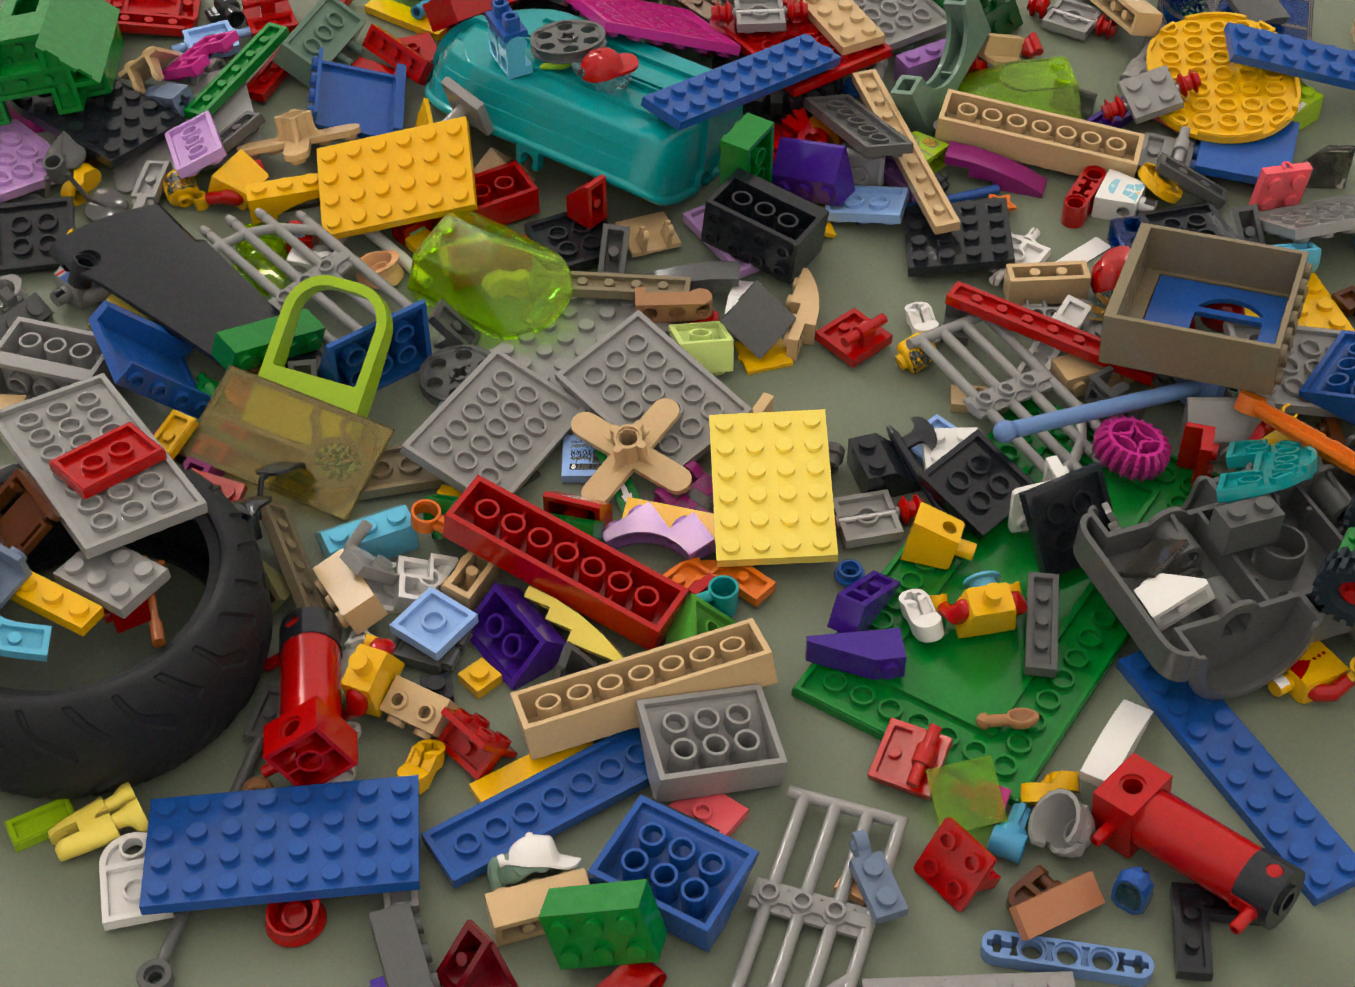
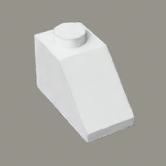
[1134,573,1215,632]

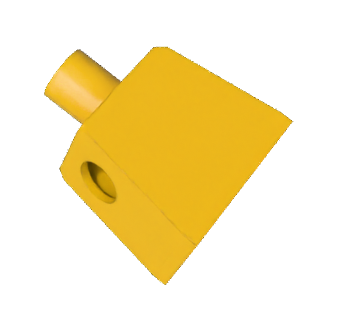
[901,502,977,570]

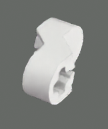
[905,302,941,343]
[898,589,944,643]

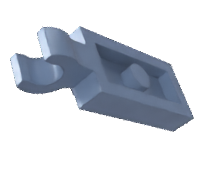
[849,829,909,925]

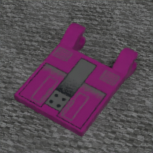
[653,460,714,513]

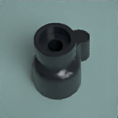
[205,0,245,27]

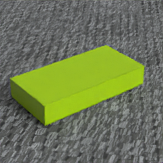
[4,799,75,853]

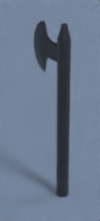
[886,416,967,540]

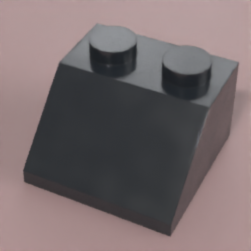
[847,433,921,497]

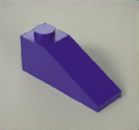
[827,570,901,633]
[805,628,907,680]

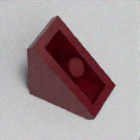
[436,919,519,987]

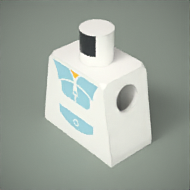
[1091,169,1157,224]

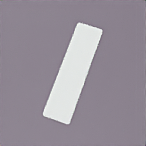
[1055,237,1111,262]

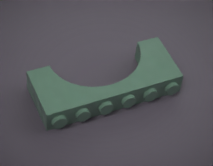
[891,0,991,136]

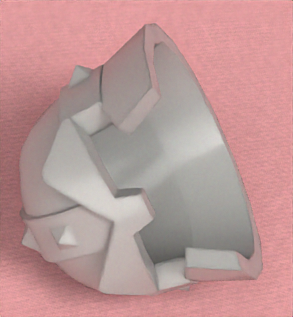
[1028,788,1096,859]

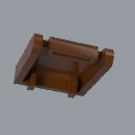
[0,468,61,556]

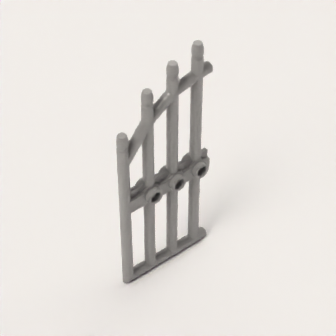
[199,208,413,344]
[906,314,1104,482]
[730,785,909,987]

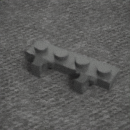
[0,286,54,340]

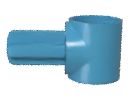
[987,802,1032,864]

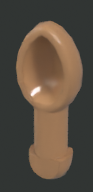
[975,707,1040,730]

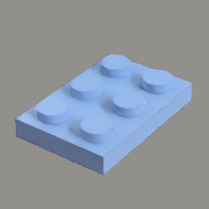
[825,185,909,225]

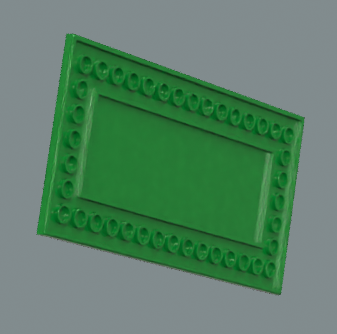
[791,399,1220,806]

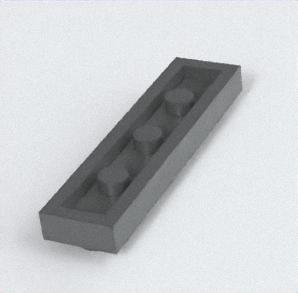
[1024,571,1059,678]

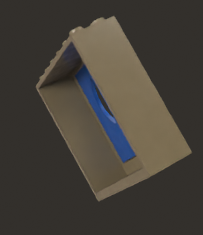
[1098,222,1312,396]

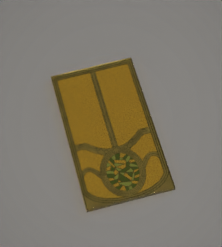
[181,365,395,522]

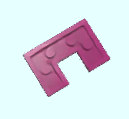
[162,30,240,81]

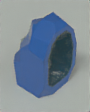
[1111,867,1154,915]

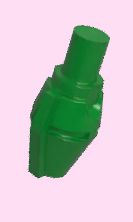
[196,372,227,404]

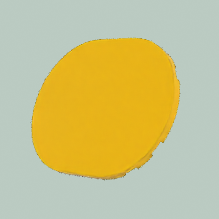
[1146,12,1301,144]

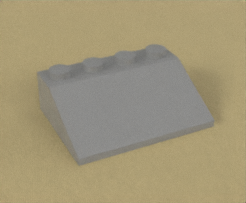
[635,684,788,802]

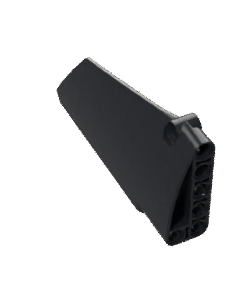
[49,204,323,369]

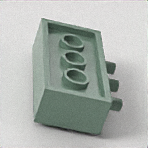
[273,0,367,88]

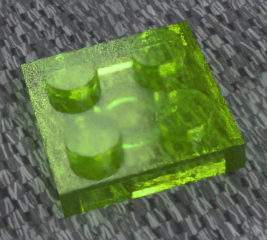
[926,755,1008,831]

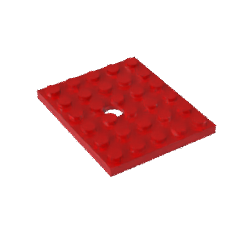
[710,0,893,97]

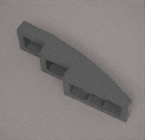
[644,261,740,293]

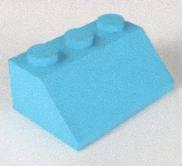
[315,505,419,559]

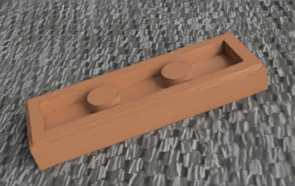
[1009,871,1106,941]

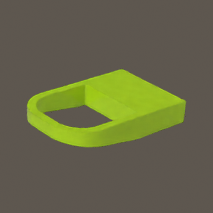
[242,275,393,461]

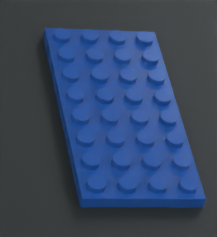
[139,775,420,915]

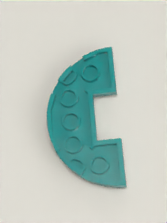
[1216,439,1319,504]

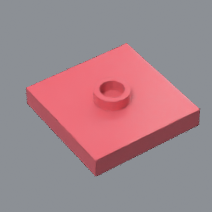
[668,793,749,837]

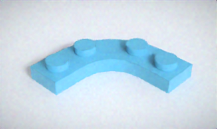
[0,615,52,662]

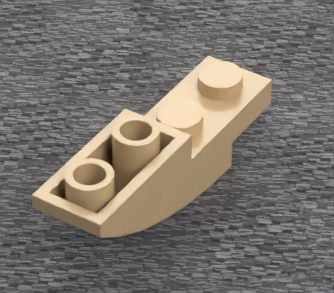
[783,268,819,361]

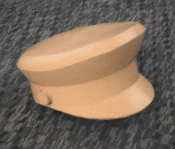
[356,250,404,289]

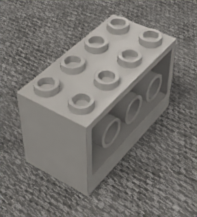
[0,316,123,399]

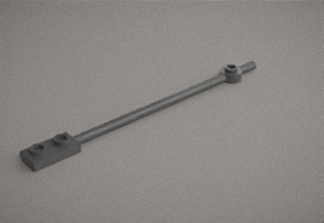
[136,685,280,987]

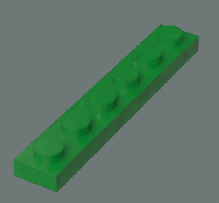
[183,22,290,119]

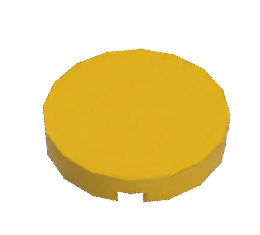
[1138,162,1183,204]

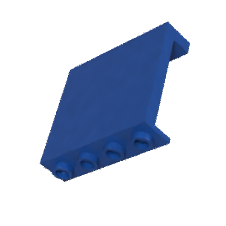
[307,47,406,139]
[1189,121,1300,185]
[88,300,221,421]

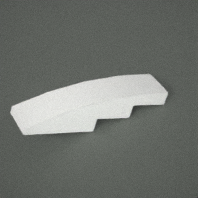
[1017,294,1092,374]
[1078,699,1154,787]

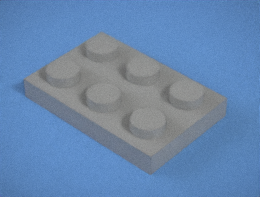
[53,546,171,619]

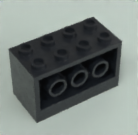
[701,167,829,285]

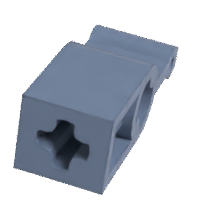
[143,82,195,117]

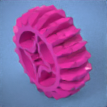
[1091,414,1172,482]

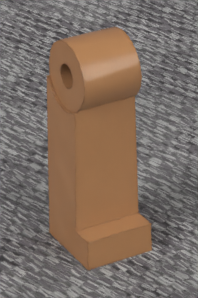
[635,287,713,323]

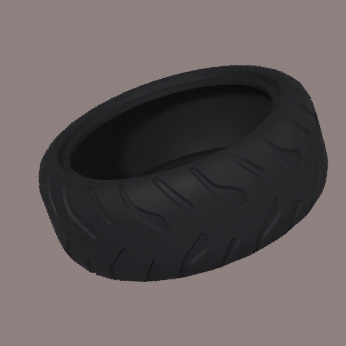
[0,463,273,799]

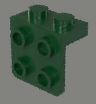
[980,0,1023,34]

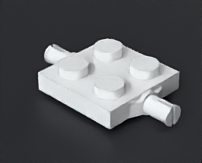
[988,228,1051,286]

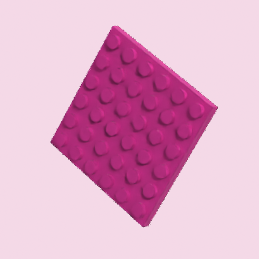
[565,0,741,58]

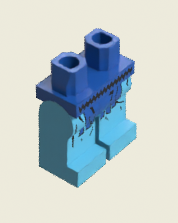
[485,0,533,80]

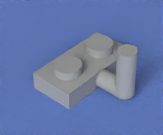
[339,519,399,586]

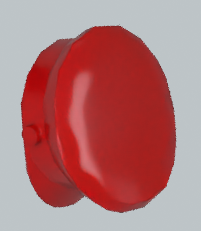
[265,899,327,947]

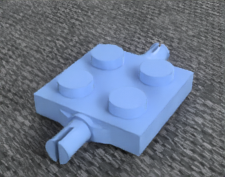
[171,20,252,60]

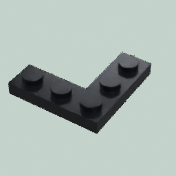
[1170,882,1261,982]

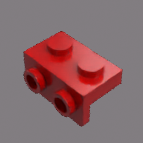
[1176,422,1219,490]

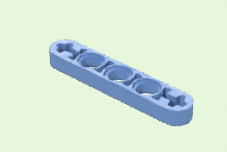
[980,930,1155,987]

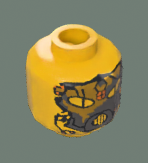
[162,169,200,208]
[895,333,937,374]

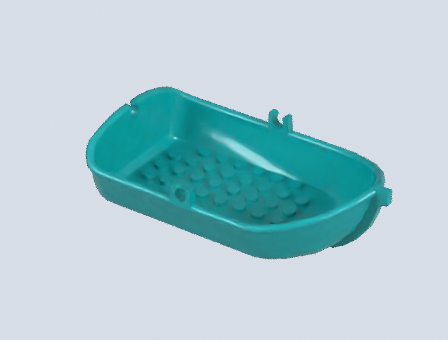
[424,8,744,206]

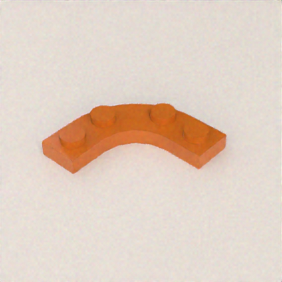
[663,557,776,607]

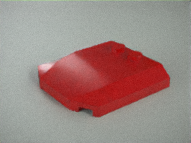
[106,0,201,37]

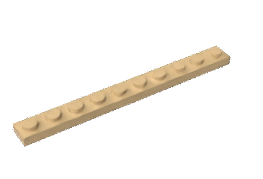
[852,69,961,235]

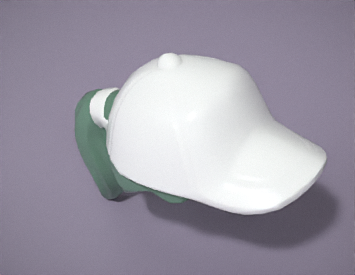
[487,832,582,892]

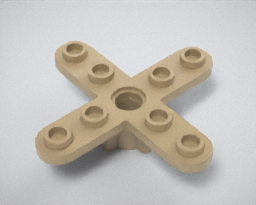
[236,109,361,165]
[571,398,692,503]

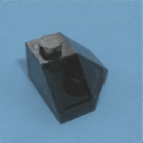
[1301,145,1355,189]

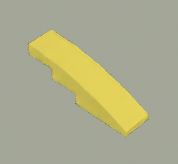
[524,586,625,662]

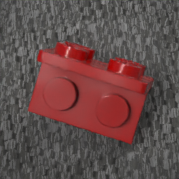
[437,707,518,780]
[913,817,1002,912]

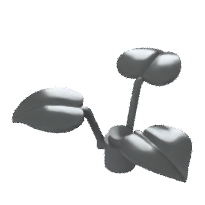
[16,131,128,222]

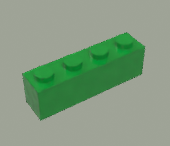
[211,308,326,373]

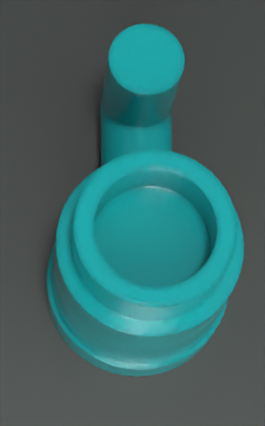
[695,575,739,618]

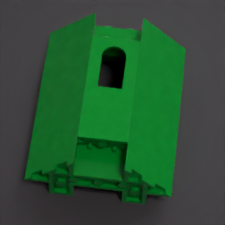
[0,0,124,126]

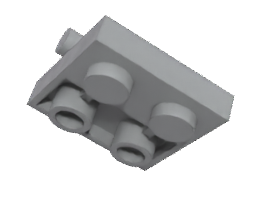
[1136,126,1195,173]

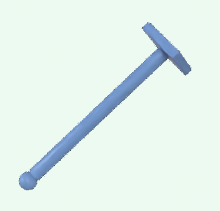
[993,377,1226,443]

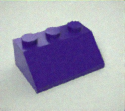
[772,137,855,206]
[470,583,566,690]

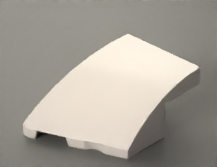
[364,553,458,614]

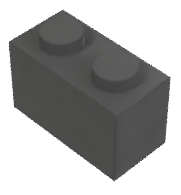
[598,223,630,274]
[1206,494,1286,556]

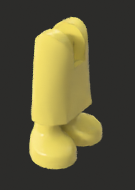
[48,781,148,861]

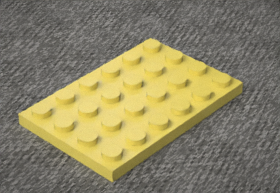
[709,409,838,567]

